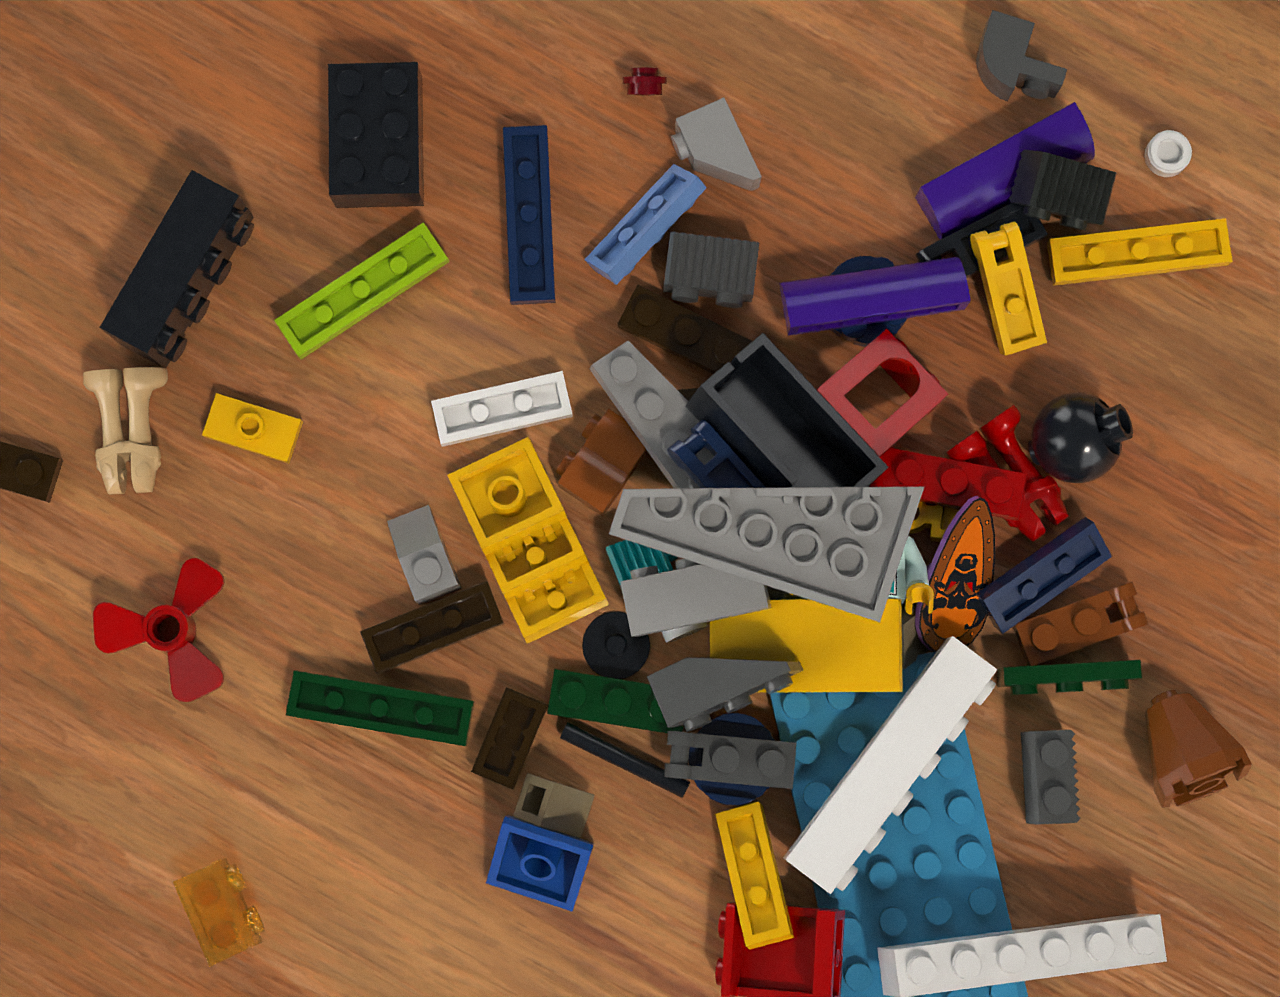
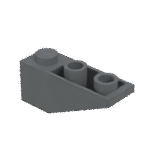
[647,657,803,732]

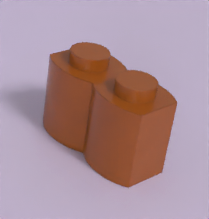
[556,409,648,517]

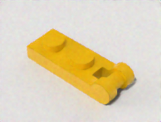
[970,221,1047,356]

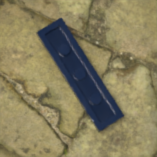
[503,125,556,305]

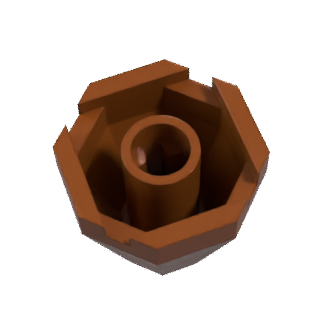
[1145,690,1252,808]

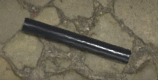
[560,722,690,798]

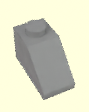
[671,98,762,191]
[387,505,462,605]

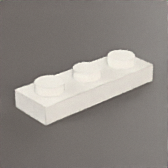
[431,371,573,447]

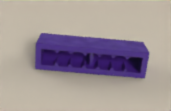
[915,102,1095,240]
[779,257,971,336]

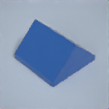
[486,815,594,912]

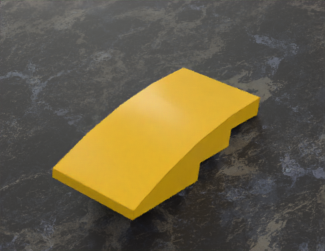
[447,437,609,644]
[710,599,903,693]

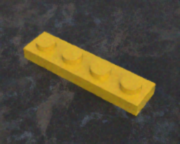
[1047,218,1233,286]

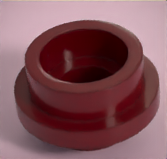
[623,67,667,96]

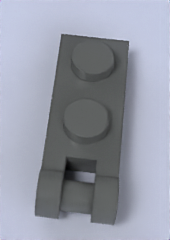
[664,731,797,789]

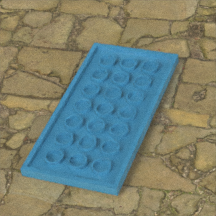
[769,652,1028,997]

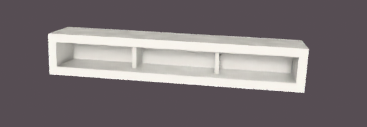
[783,636,997,894]
[877,914,1167,997]

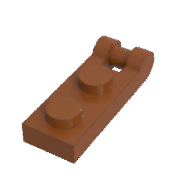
[1013,582,1149,666]

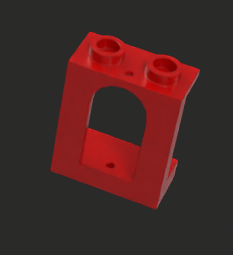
[816,329,949,457]

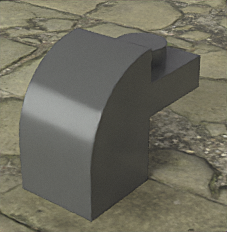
[976,10,1067,101]

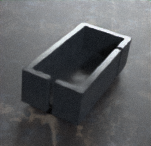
[99,170,254,368]
[686,333,888,488]

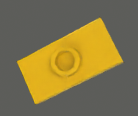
[202,393,303,464]

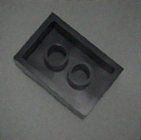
[328,62,424,208]

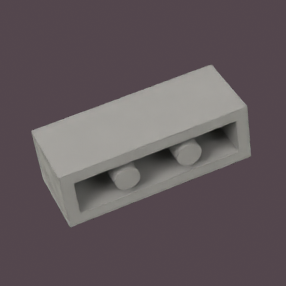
[620,559,771,637]

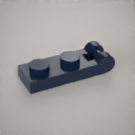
[667,420,766,488]

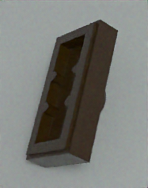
[471,687,548,789]

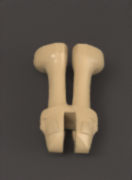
[83,367,168,495]

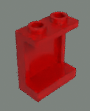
[715,902,845,997]

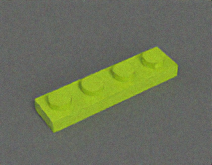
[274,222,449,360]

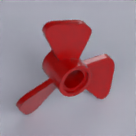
[93,558,225,702]

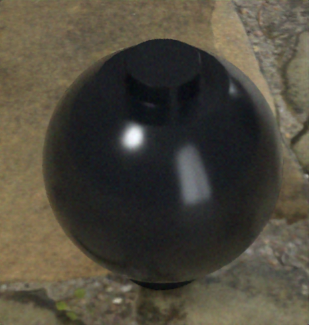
[1028,393,1133,483]

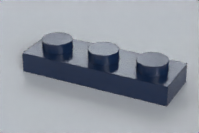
[976,517,1112,634]

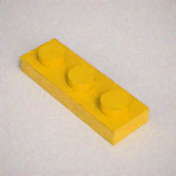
[715,801,794,950]

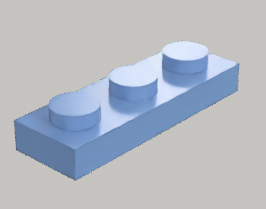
[584,164,707,285]

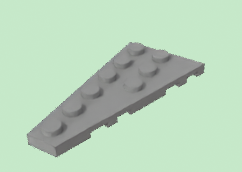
[609,486,924,622]

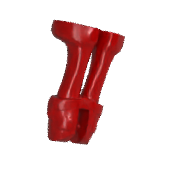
[946,404,1069,542]

